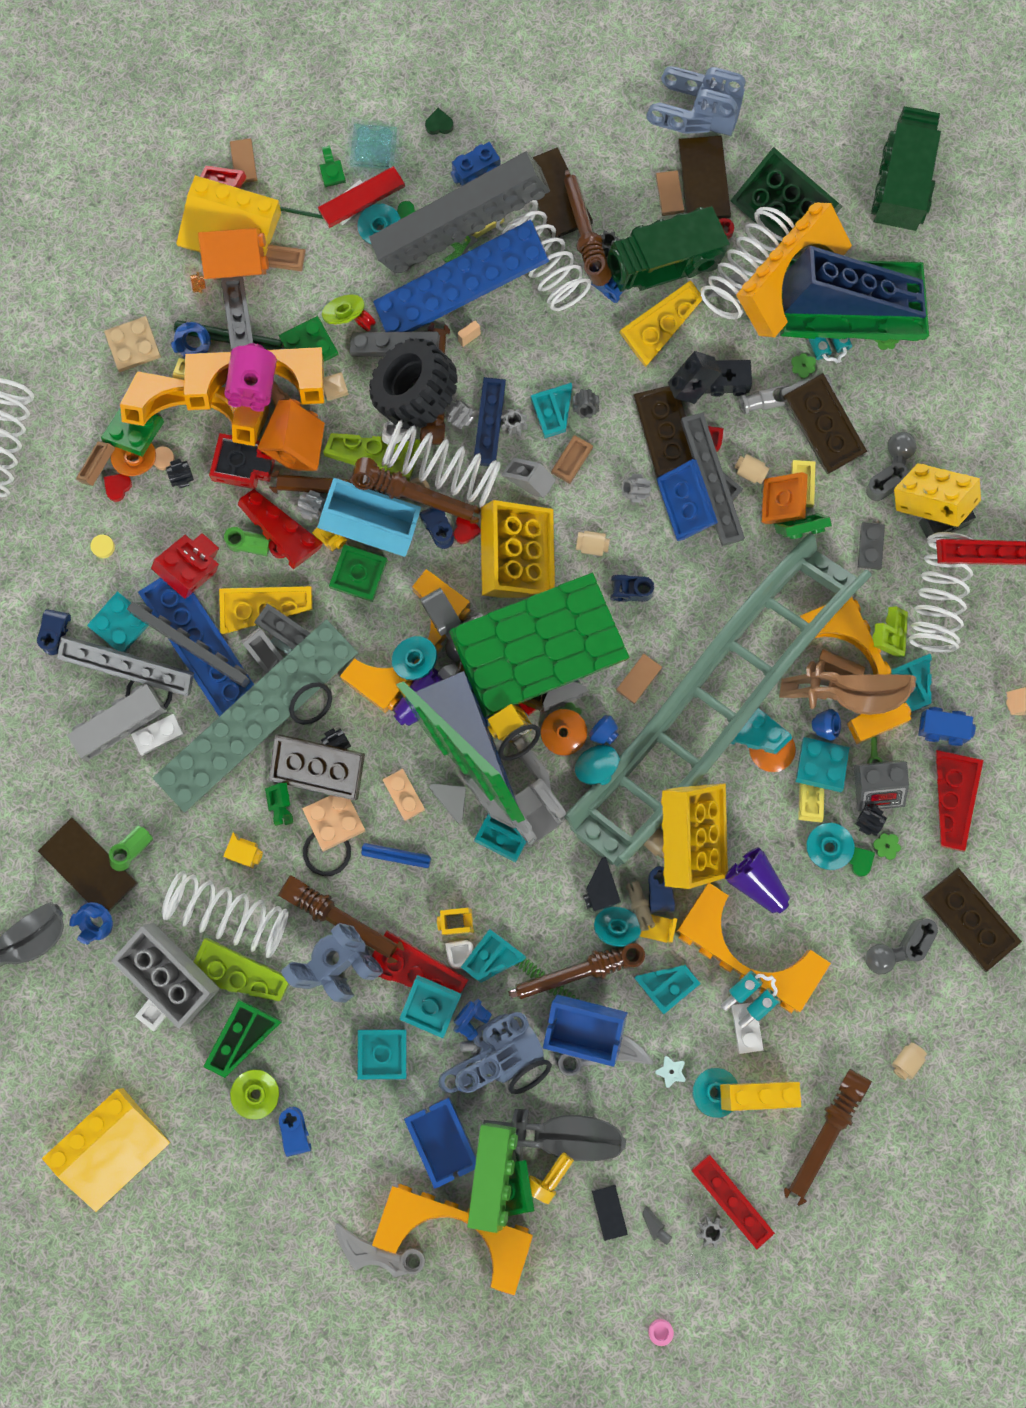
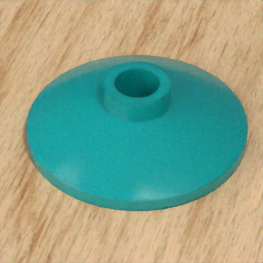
[357,204,401,245]
[392,636,437,680]
[806,823,855,870]
[594,907,641,947]
[692,1068,738,1118]

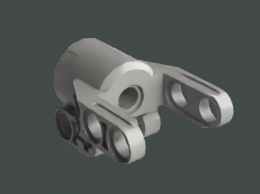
[463,737,567,846]

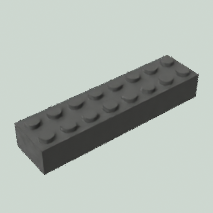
[369,151,550,273]

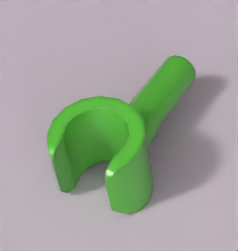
[867,737,883,763]

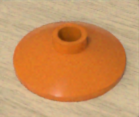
[111,443,156,476]
[541,709,587,755]
[749,738,796,772]

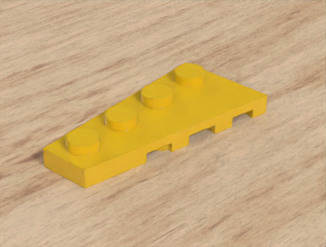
[619,280,703,367]
[219,586,313,635]

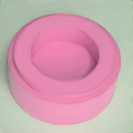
[648,1319,674,1346]

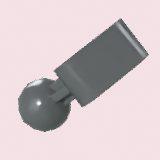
[866,432,917,501]
[420,588,461,662]
[865,919,938,975]

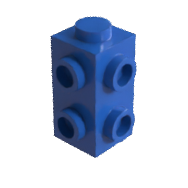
[450,142,501,186]
[918,707,976,746]

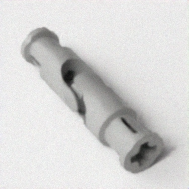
[740,374,832,415]

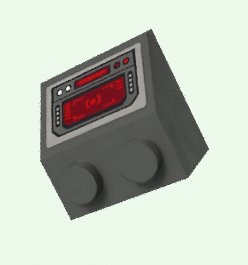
[853,760,909,811]

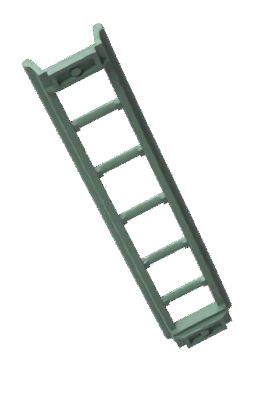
[564,533,872,868]

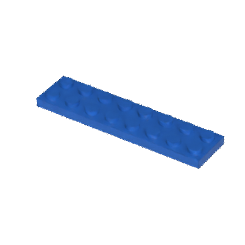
[373,219,550,332]
[138,578,254,717]

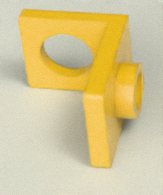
[640,915,677,944]

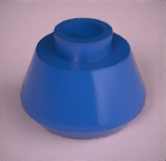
[812,709,841,741]
[589,715,619,745]

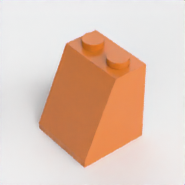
[198,228,269,280]
[257,398,325,471]

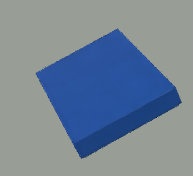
[656,459,718,541]

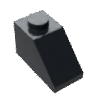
[583,857,621,912]

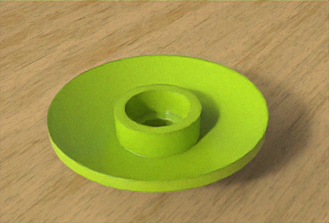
[322,294,365,325]
[230,1070,279,1120]

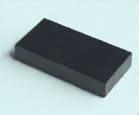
[592,1185,628,1241]

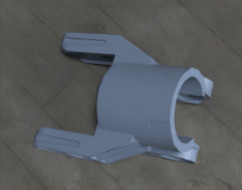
[646,66,746,136]
[281,923,383,1003]
[438,1012,544,1093]

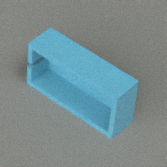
[317,478,421,557]

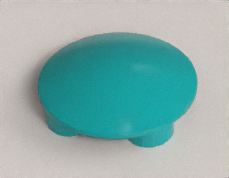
[575,745,620,785]

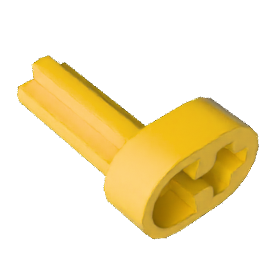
[529,1153,574,1204]

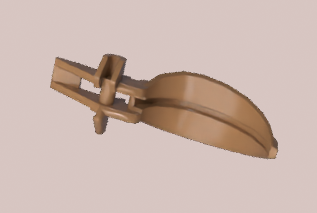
[779,661,916,715]

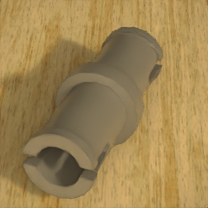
[626,881,655,931]

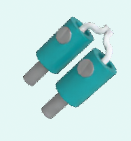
[808,337,853,364]
[721,970,780,1029]

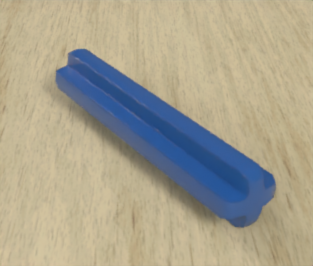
[361,843,431,868]

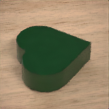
[425,108,453,135]

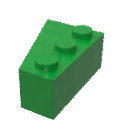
[203,998,282,1078]

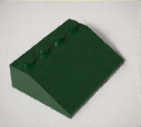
[730,147,843,257]

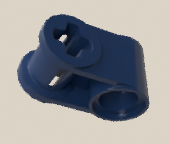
[419,507,454,549]
[610,574,654,602]
[37,609,71,655]
[648,866,675,913]

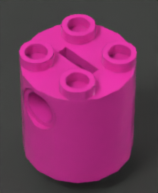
[224,343,277,412]

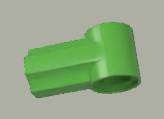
[224,527,271,556]
[109,825,153,871]

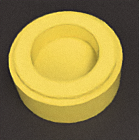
[90,535,115,558]

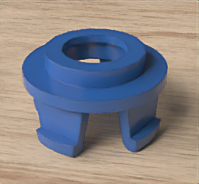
[171,322,211,357]
[69,902,113,945]
[453,999,492,1041]

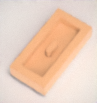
[383,769,425,821]

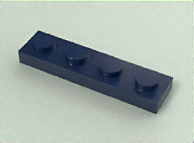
[474,377,506,466]

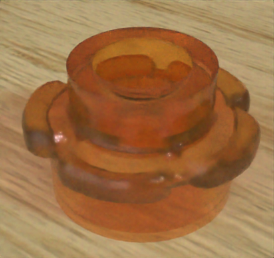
[190,272,206,294]

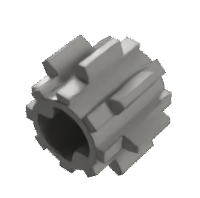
[445,399,474,429]
[501,408,528,437]
[621,474,651,503]
[297,490,325,520]
[696,1216,727,1249]

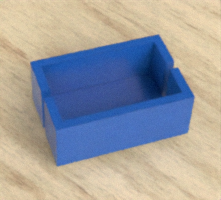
[543,994,628,1067]
[404,1097,477,1189]

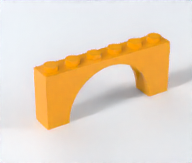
[736,202,852,338]
[184,347,324,410]
[120,371,269,446]
[340,569,471,714]
[800,597,912,745]
[676,883,831,1014]
[372,1184,533,1296]

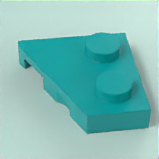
[530,383,572,439]
[891,653,932,713]
[730,708,792,754]
[474,814,527,863]
[461,929,526,983]
[634,965,701,1015]

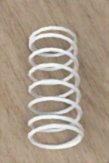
[496,200,591,311]
[700,207,795,319]
[0,378,34,497]
[381,420,500,508]
[908,532,973,652]
[162,871,288,958]

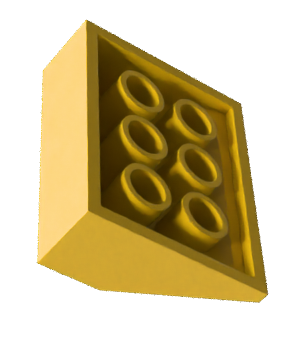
[176,175,281,256]
[481,500,555,598]
[661,783,728,889]
[42,1088,171,1212]

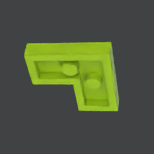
[873,606,908,657]

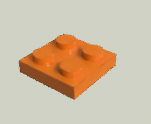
[761,472,808,524]

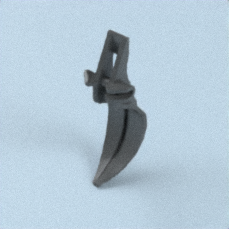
[0,902,64,967]
[483,1109,626,1161]

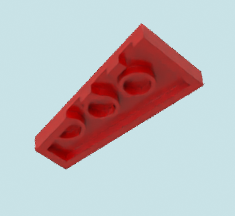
[238,489,323,570]
[936,750,984,852]
[372,930,469,993]

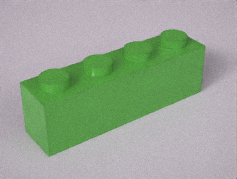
[467,1123,518,1233]

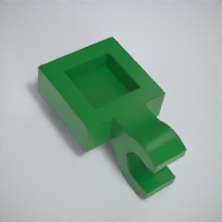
[319,145,346,187]
[265,783,293,826]

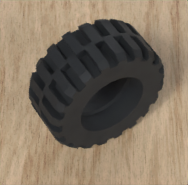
[369,338,458,429]

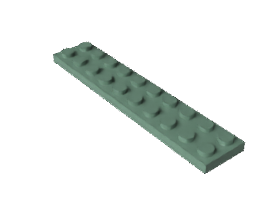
[153,619,358,813]

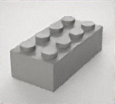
[111,922,220,1029]

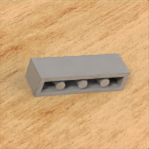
[67,684,167,761]

